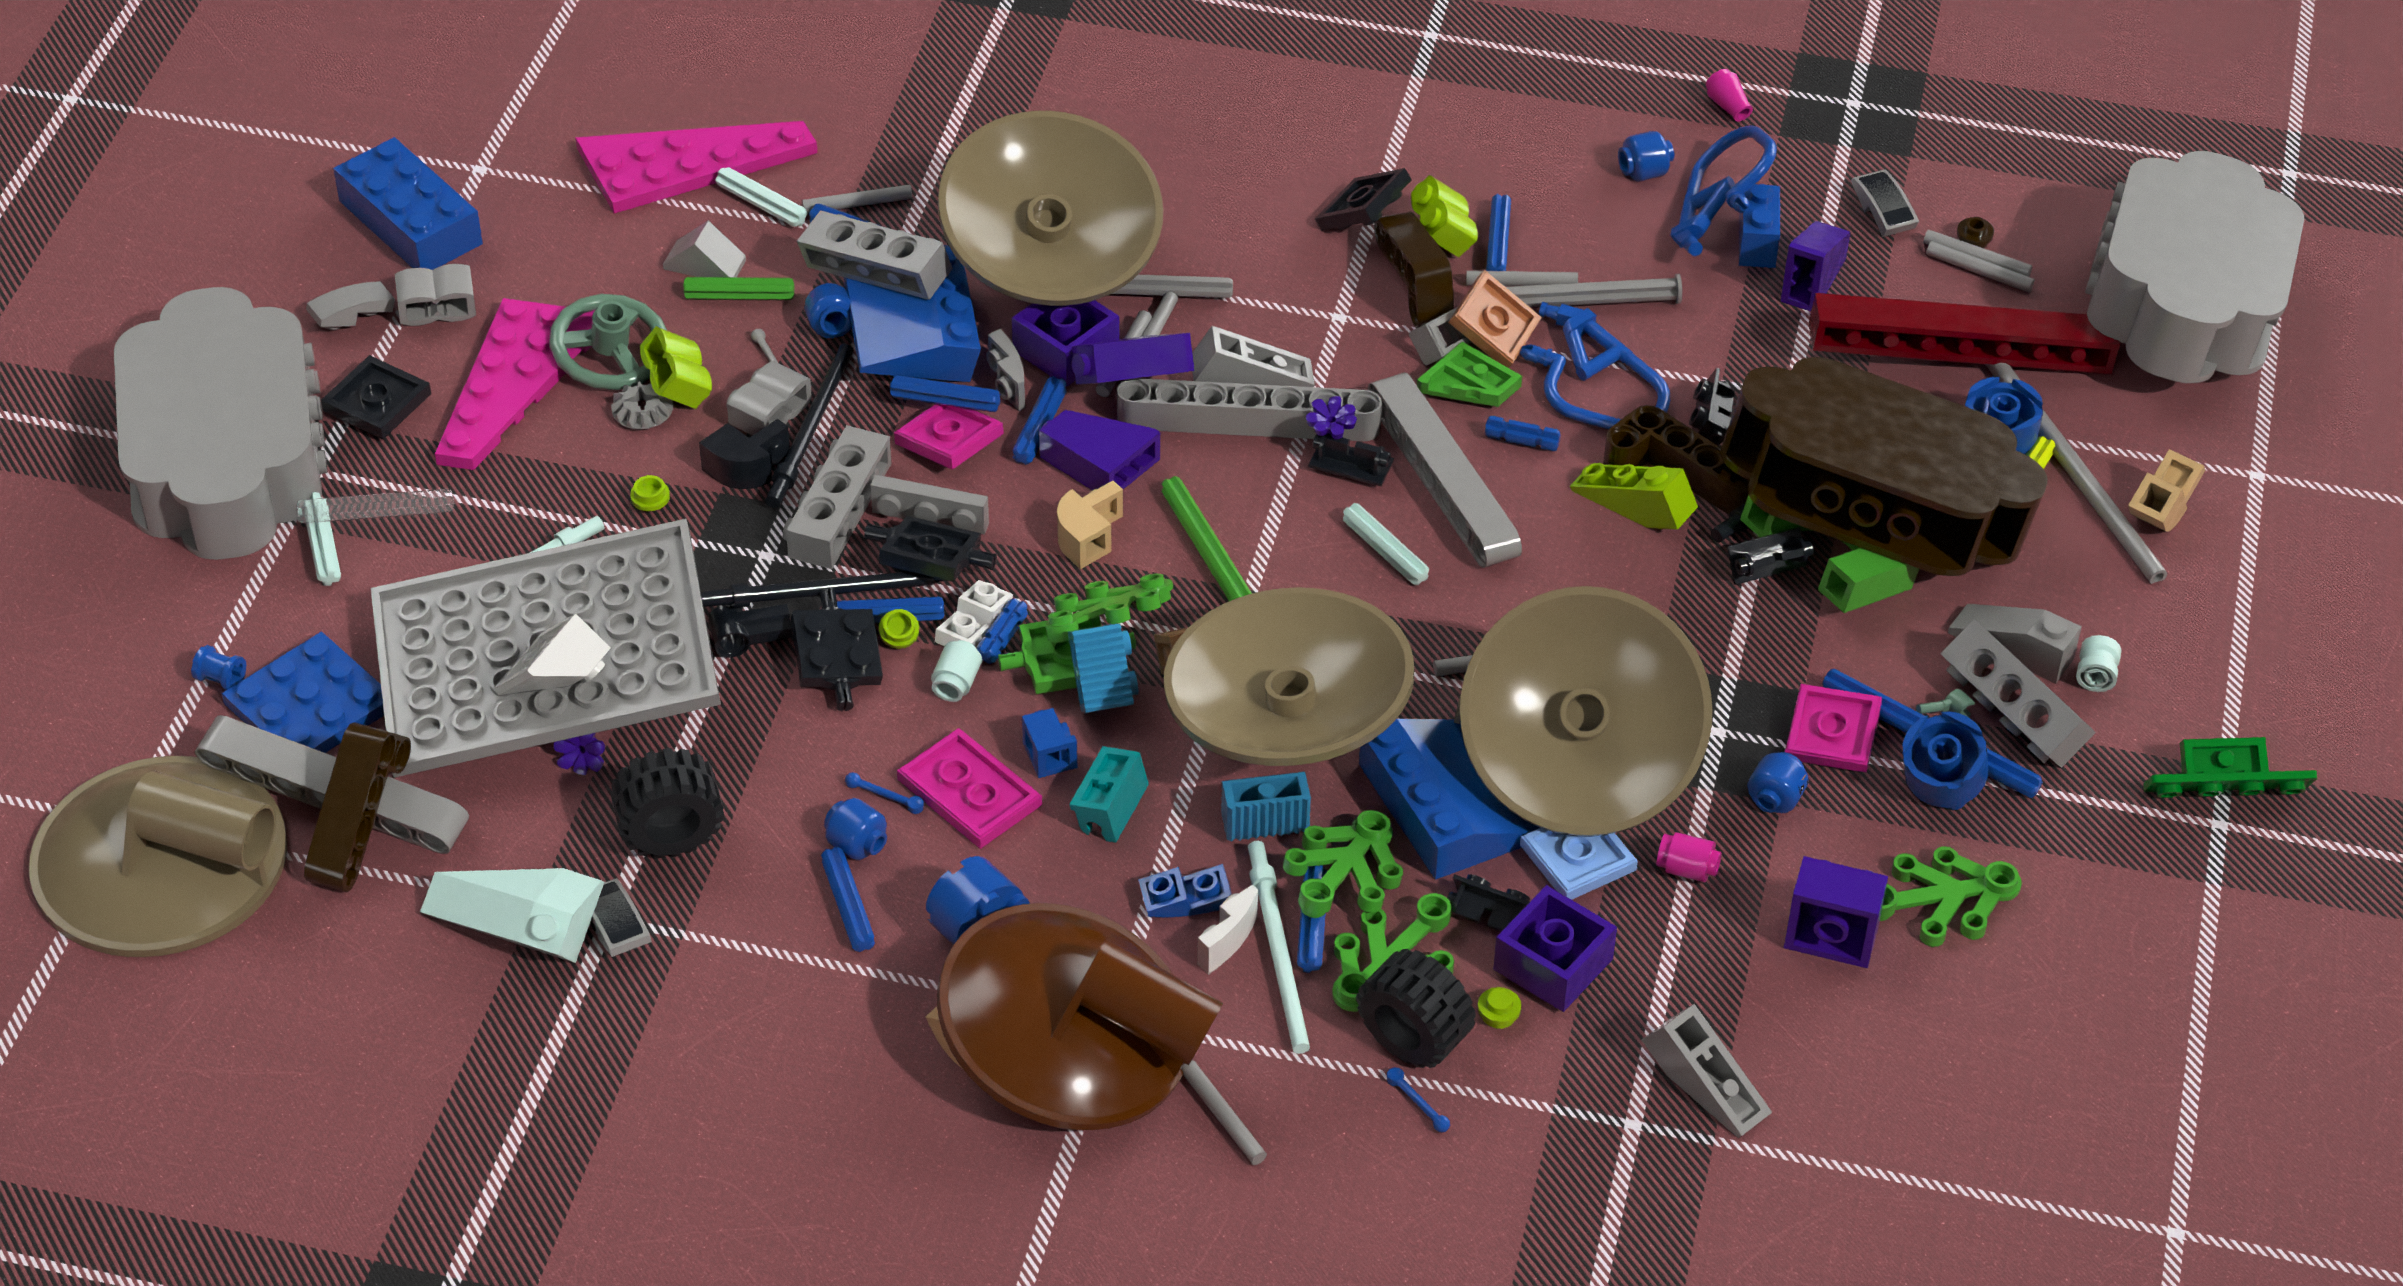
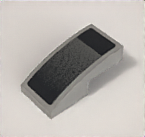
[1851,169,1919,237]
[591,878,652,957]

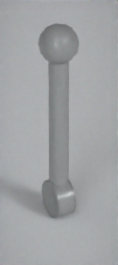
[751,329,778,363]

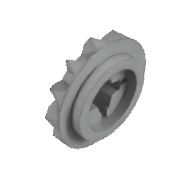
[611,381,673,429]

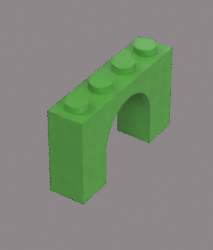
[1740,495,1919,613]

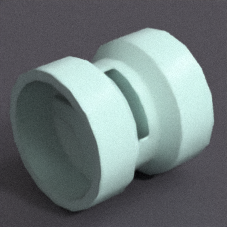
[2076,635,2122,692]

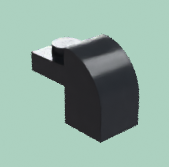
[699,419,790,489]

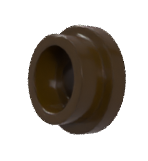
[1957,217,1994,248]

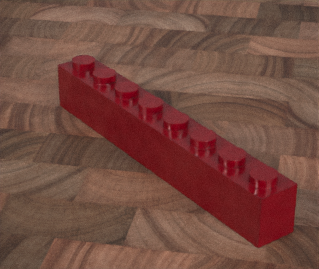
[1808,293,2120,374]

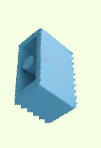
[1068,624,1139,713]
[1221,772,1311,842]

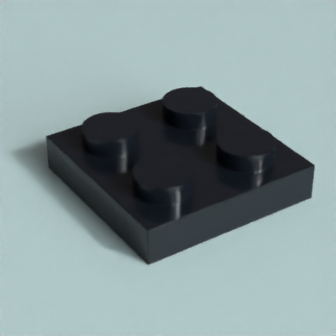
[1315,168,1412,231]
[321,355,431,439]

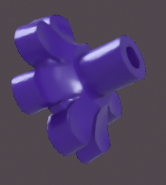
[1306,396,1357,439]
[554,733,605,775]

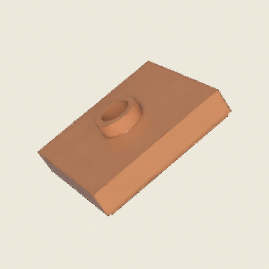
[1448,270,1542,368]

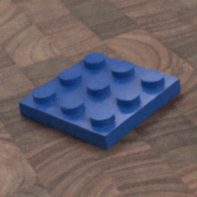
[222,631,384,753]

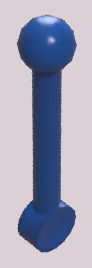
[845,772,924,814]
[1387,1067,1450,1133]

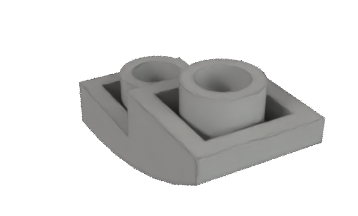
[306,281,395,330]
[986,329,1025,411]

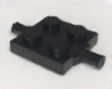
[864,516,997,582]
[790,587,883,711]

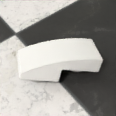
[935,580,1013,647]
[1197,885,1258,975]

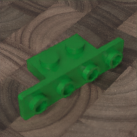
[2143,737,2317,798]

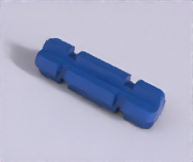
[1485,416,1561,451]
[976,598,1028,664]

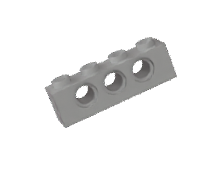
[797,210,953,300]
[783,425,892,569]
[1940,619,2096,768]

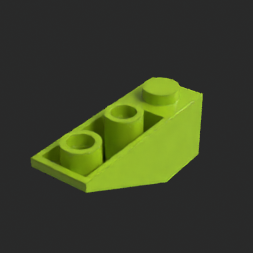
[1570,463,1698,530]

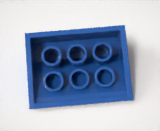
[844,245,981,382]
[1359,719,1540,880]

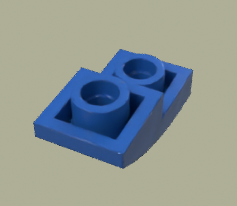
[1138,864,1232,917]

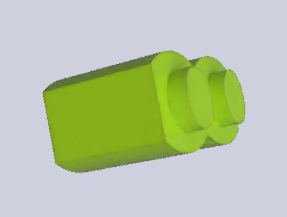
[1411,175,1478,257]
[640,326,712,409]

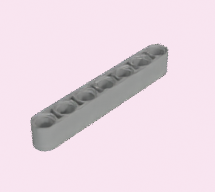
[1368,372,1522,568]
[1117,378,1382,441]
[195,715,469,854]

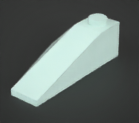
[420,868,604,963]

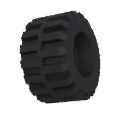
[610,748,724,858]
[1356,949,1476,1068]

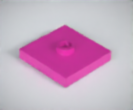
[894,404,1004,470]
[1785,684,1882,773]

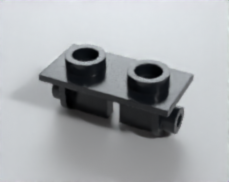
[1689,368,1735,445]
[1308,433,1394,487]
[1727,527,1814,585]
[1447,874,1530,932]

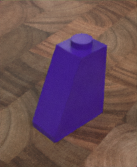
[1780,221,1851,312]
[1072,333,1195,384]
[1039,410,1160,490]

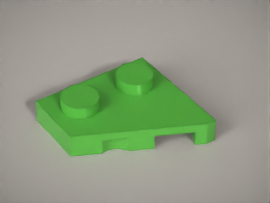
[1417,342,1522,407]

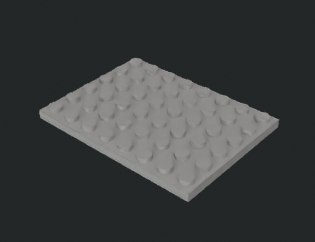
[371,518,721,778]

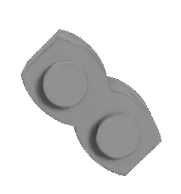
[395,264,476,326]
[726,361,812,435]

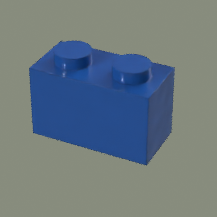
[1739,184,1780,268]

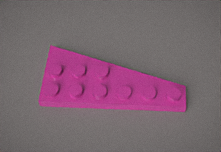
[575,121,818,214]
[435,298,594,470]

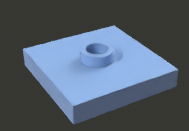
[1520,828,1638,900]

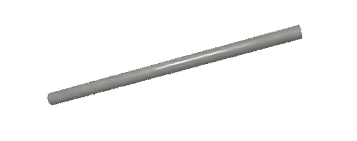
[1985,363,2167,584]

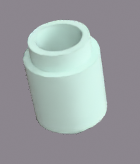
[931,640,982,702]

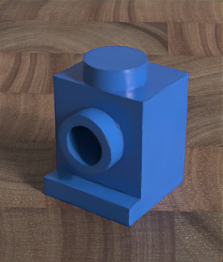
[1022,708,1078,778]

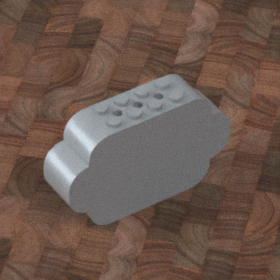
[2085,151,2304,383]
[114,287,328,560]

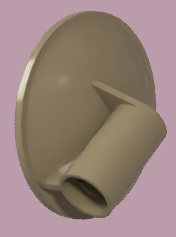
[938,111,1163,306]
[1454,586,1713,836]
[1164,587,1414,766]
[29,756,287,957]

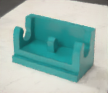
[1069,746,1149,843]

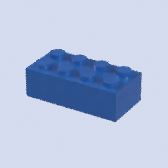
[333,137,483,270]

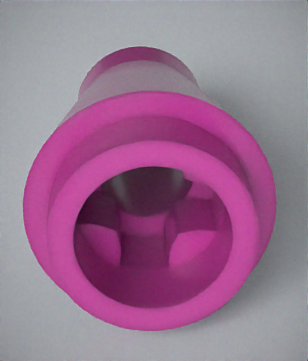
[1706,69,1753,122]

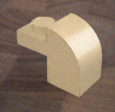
[2128,449,2205,532]
[1057,481,1123,569]

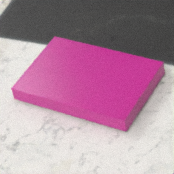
[897,728,1042,849]

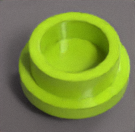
[630,475,670,511]
[879,609,919,649]
[1478,987,1521,1029]

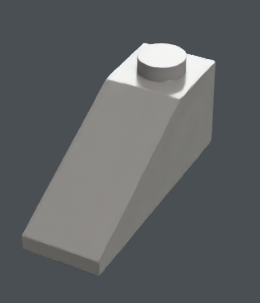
[1192,326,1315,387]
[1948,604,2082,684]
[1642,1004,1772,1138]

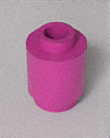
[1656,832,1722,882]

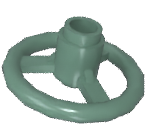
[549,293,667,390]

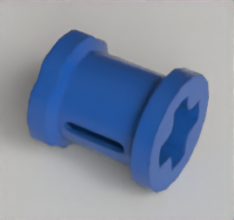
[191,645,247,690]

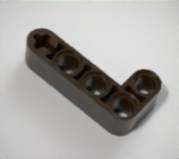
[1374,211,1454,328]
[1603,405,1749,514]
[304,722,411,892]

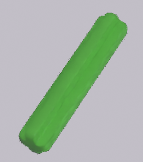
[683,277,795,300]

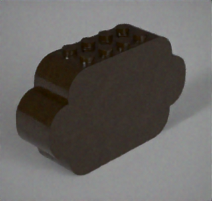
[1720,357,2048,576]

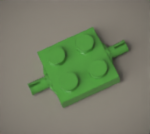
[998,616,1136,694]

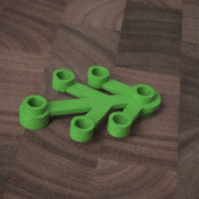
[1045,573,1173,642]
[1283,810,1403,918]
[1880,846,2022,947]
[1332,893,1454,1012]

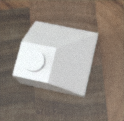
[493,613,611,695]

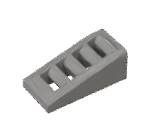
[1409,307,1471,365]

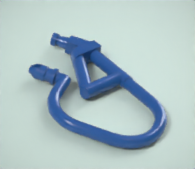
[1670,125,1777,256]
[1520,302,1671,430]

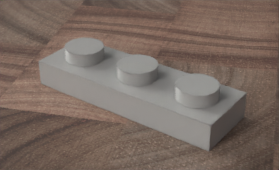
[870,474,989,535]

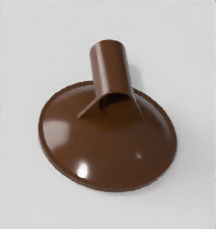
[937,903,1223,1130]

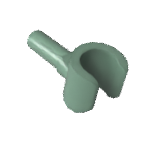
[1916,689,1975,718]

